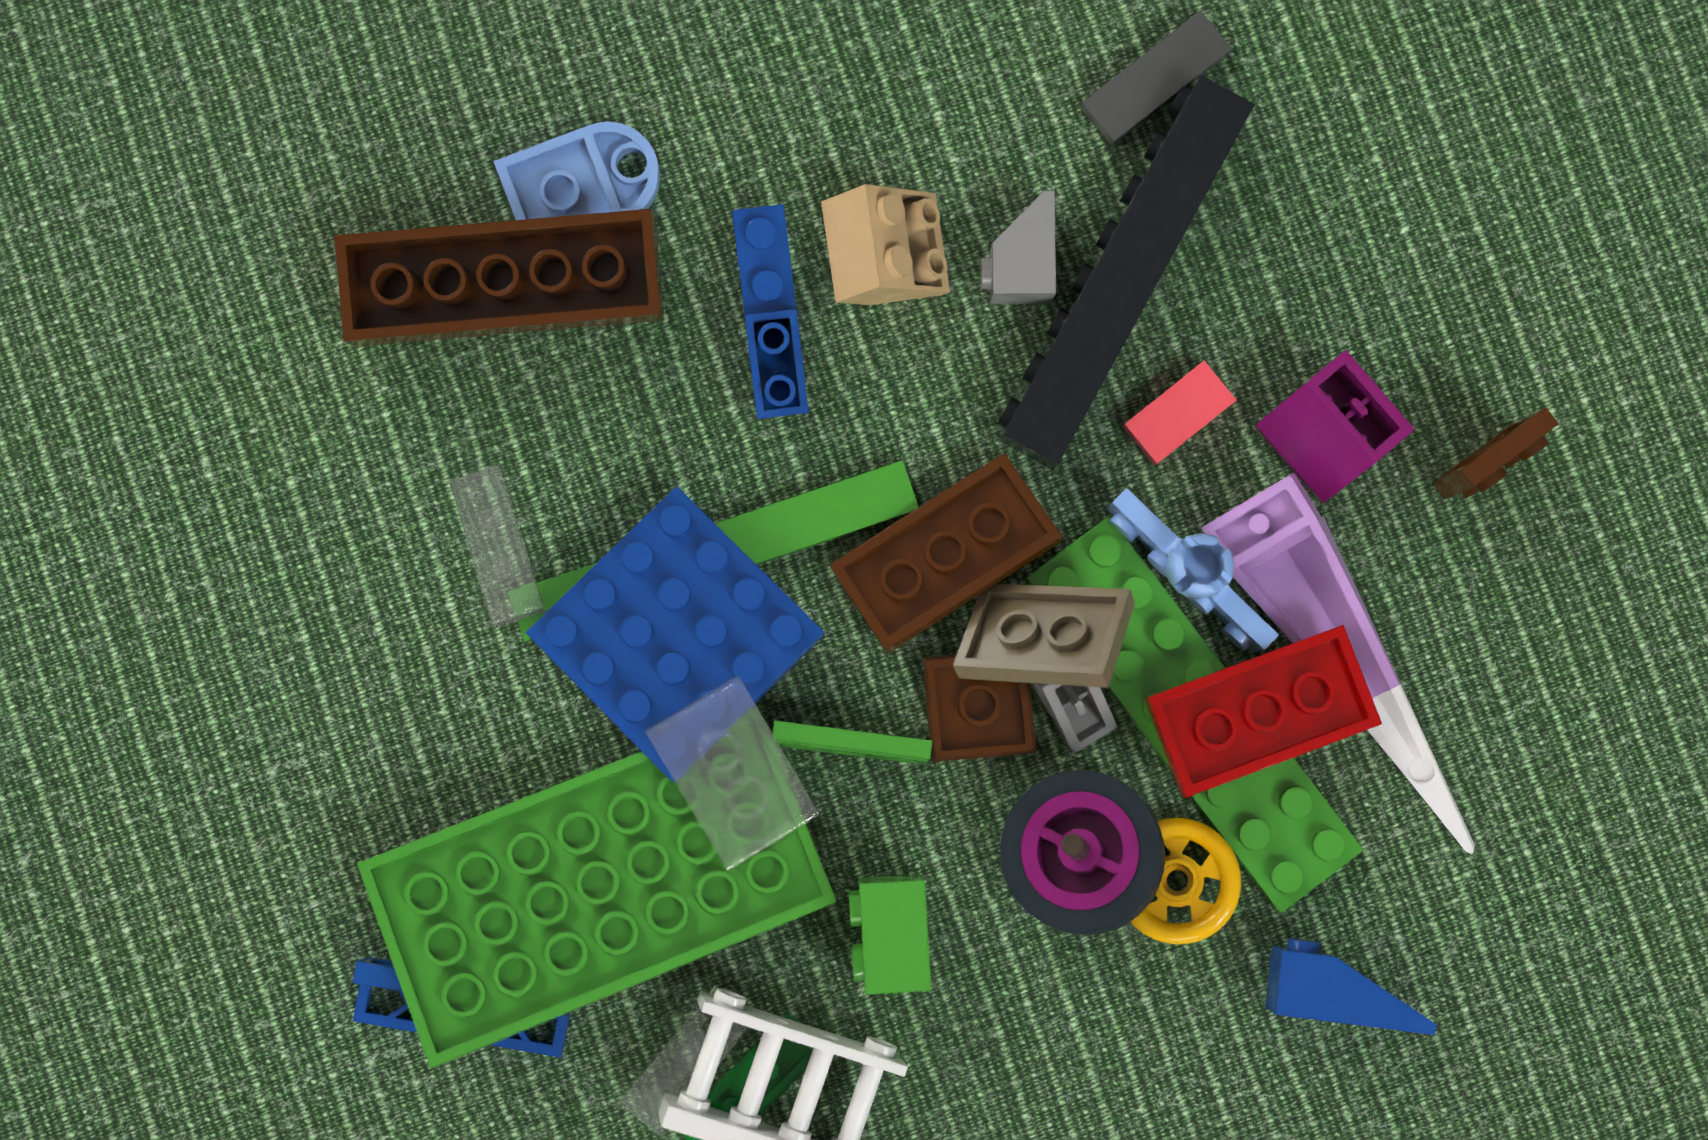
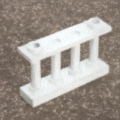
[658,988,908,1140]

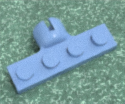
[1106,488,1279,652]

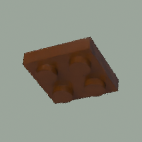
[1432,407,1559,499]

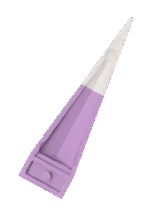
[1201,473,1475,854]

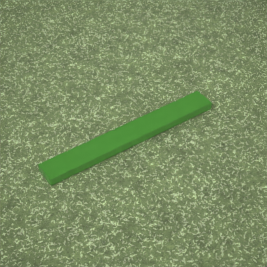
[508,460,919,643]

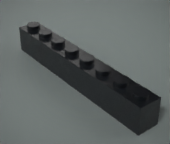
[997,75,1255,471]

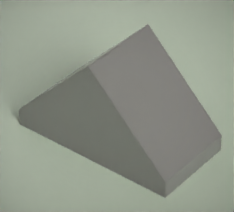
[1031,683,1118,754]

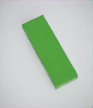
[772,720,932,765]

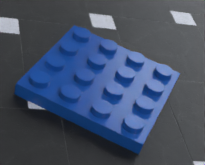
[525,486,825,784]

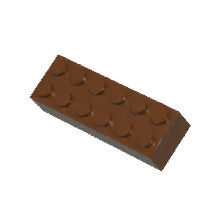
[334,209,665,347]

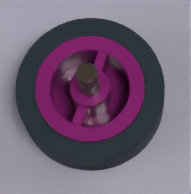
[1000,771,1165,935]

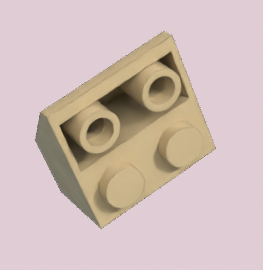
[821,184,950,305]

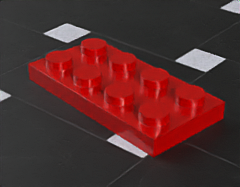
[1144,625,1382,798]

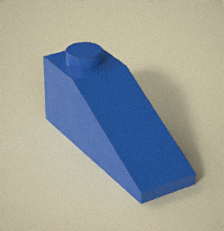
[1265,938,1436,1035]

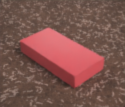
[1122,361,1237,466]

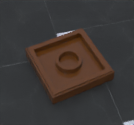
[922,655,1037,762]

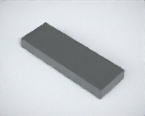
[1080,10,1232,146]

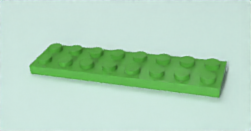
[1025,516,1363,914]

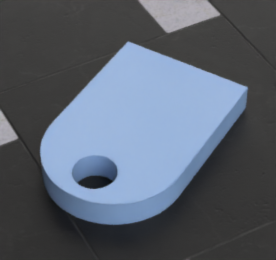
[493,122,660,220]

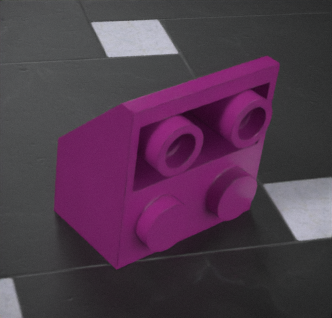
[1254,349,1415,504]

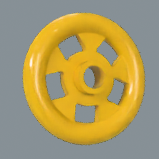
[1130,817,1241,945]

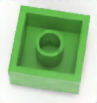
[849,874,931,995]

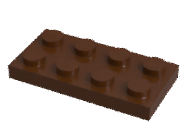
[830,453,1062,654]

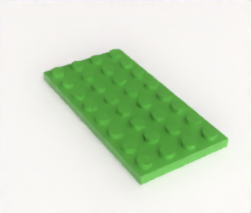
[357,706,837,1068]

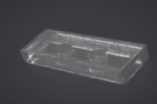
[449,464,546,628]

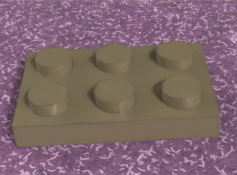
[953,584,1135,688]

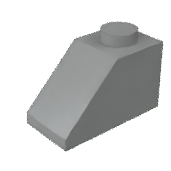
[980,191,1056,304]

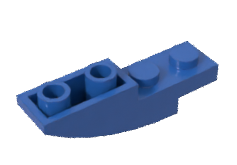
[732,204,809,419]

